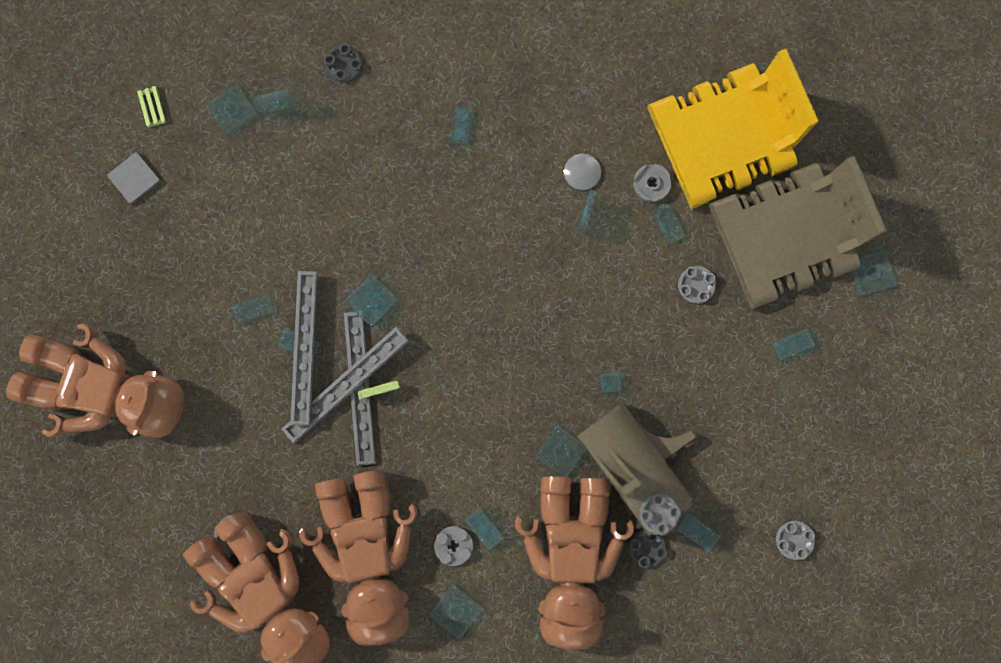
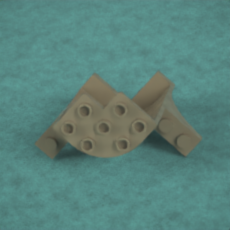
[577,403,695,536]

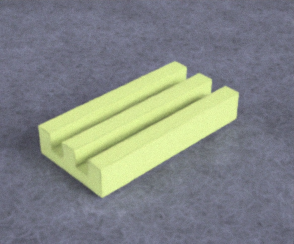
[137,86,166,128]
[358,381,400,399]

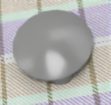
[564,153,601,191]
[678,266,716,304]
[639,494,680,535]
[776,521,815,560]

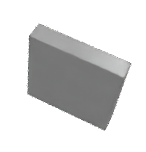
[107,152,161,205]

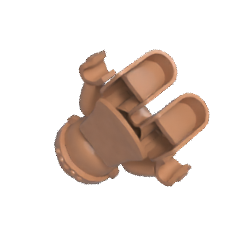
[6,324,185,438]
[300,470,417,646]
[515,477,634,650]
[182,512,330,663]

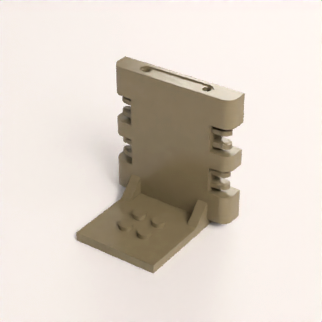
[708,156,886,310]

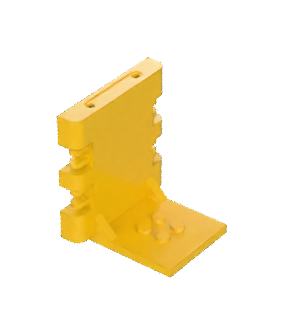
[647,49,819,209]

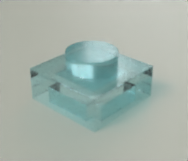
[599,372,621,393]

